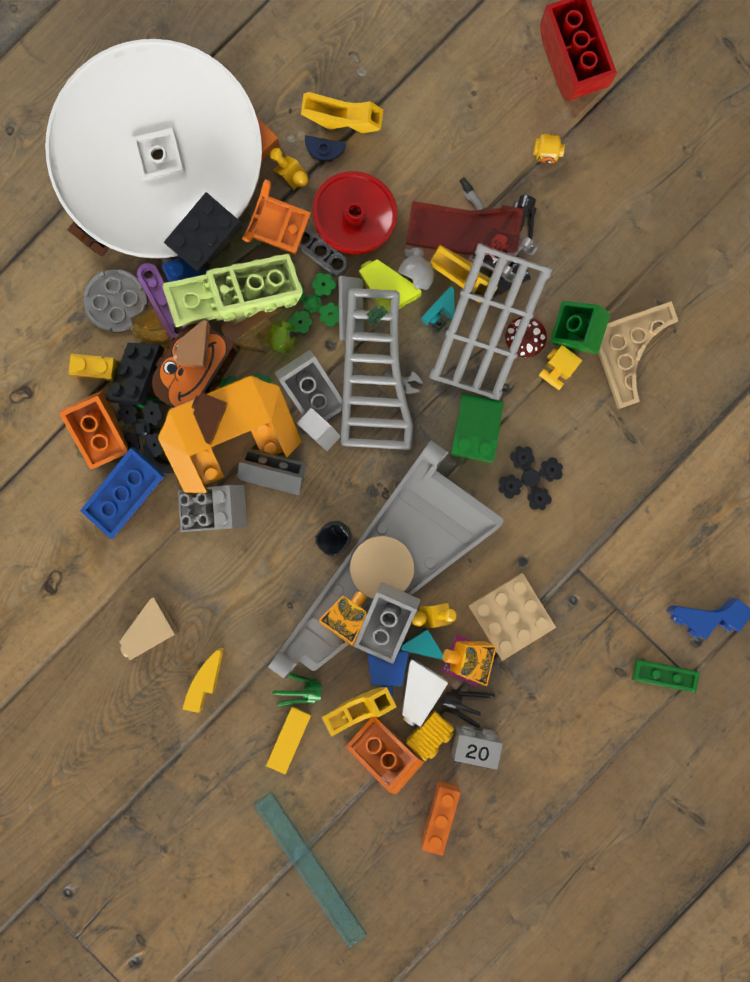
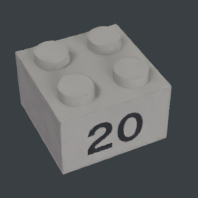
[451,724,503,770]

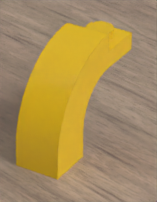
[321,687,397,736]

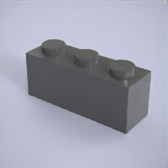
[237,447,307,495]

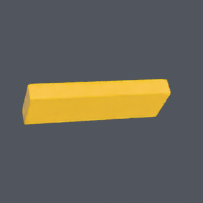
[266,706,312,774]

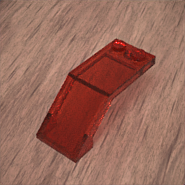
[406,201,523,255]

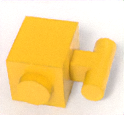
[539,345,582,390]

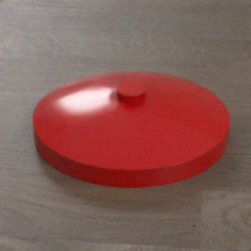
[312,171,397,254]

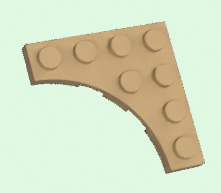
[598,301,678,409]

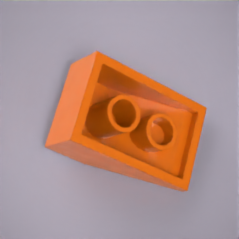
[59,390,129,470]
[345,717,424,794]

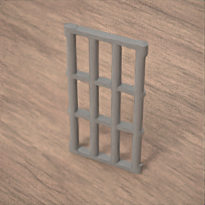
[429,243,553,400]

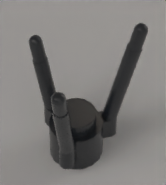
[501,195,536,239]
[442,689,495,728]

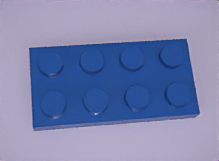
[80,447,165,539]

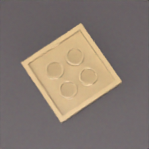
[468,573,556,661]

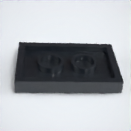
[106,343,165,406]

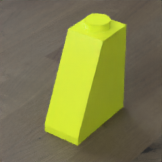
[359,259,422,312]

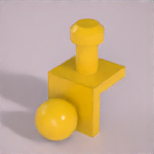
[270,148,308,190]
[412,603,457,628]

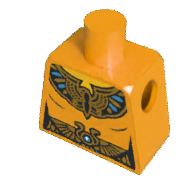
[319,591,367,646]
[443,641,497,686]

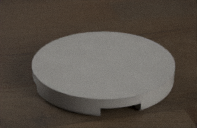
[83,269,148,333]

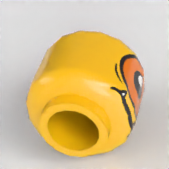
[533,133,565,164]

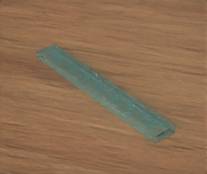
[253,792,367,948]

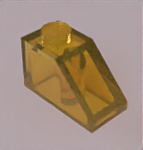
[130,306,170,345]

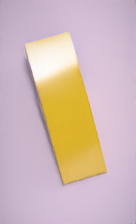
[182,648,224,713]

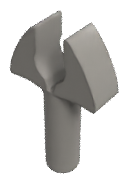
[383,370,423,394]

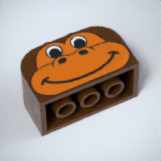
[152,324,240,408]

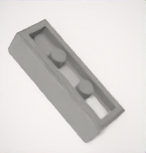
[339,276,364,343]

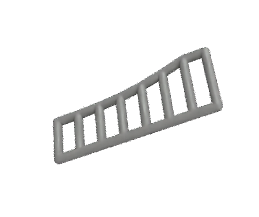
[341,288,413,450]

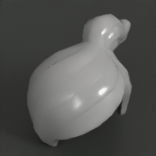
[398,247,434,290]

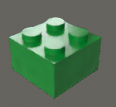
[550,301,611,355]

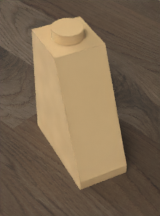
[119,596,179,660]

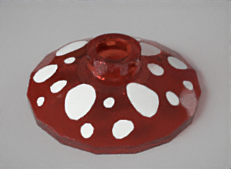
[505,317,547,358]

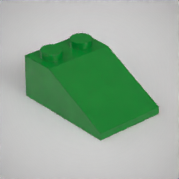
[450,393,504,464]

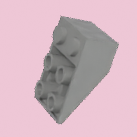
[178,485,247,532]

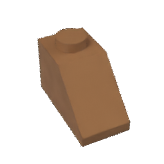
[173,320,210,368]

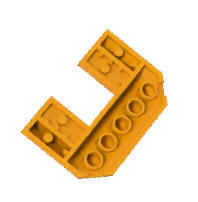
[158,375,302,493]

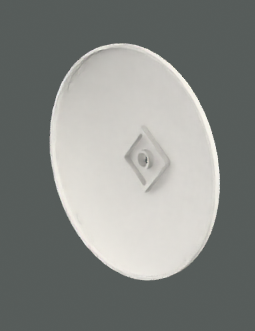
[45,39,262,258]

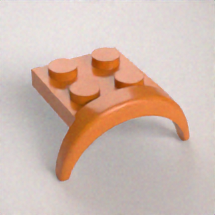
[242,180,311,255]

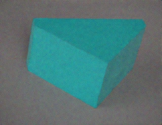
[400,628,443,660]

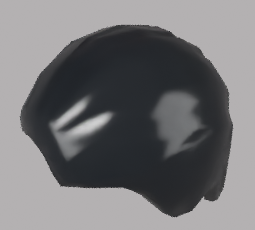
[315,521,352,557]

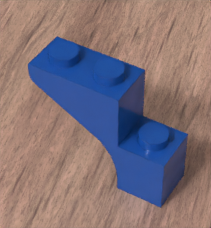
[666,597,750,639]

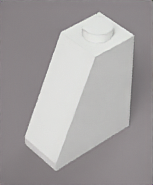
[402,657,448,727]

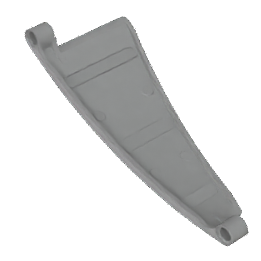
[268,440,503,680]

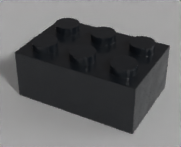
[164,192,243,275]

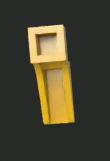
[301,92,384,134]
[430,245,498,303]

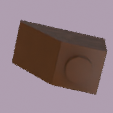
[191,393,228,445]

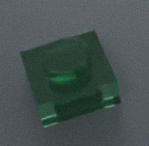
[366,305,388,327]

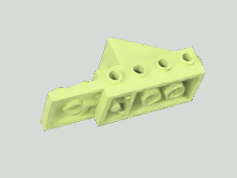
[163,254,303,327]

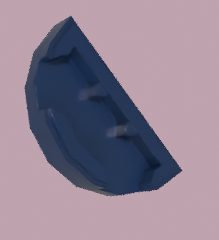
[305,135,346,162]

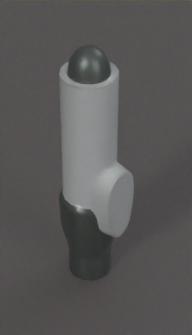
[459,177,485,215]

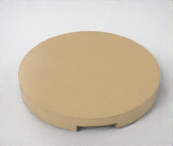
[350,536,414,599]

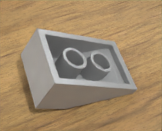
[275,350,343,421]
[354,582,421,664]

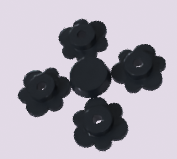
[118,400,164,457]
[499,446,563,510]

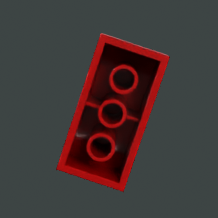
[540,0,617,101]

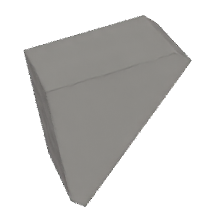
[296,407,341,452]

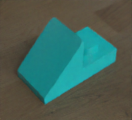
[421,286,455,326]

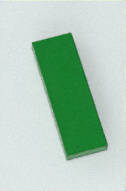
[632,659,700,693]

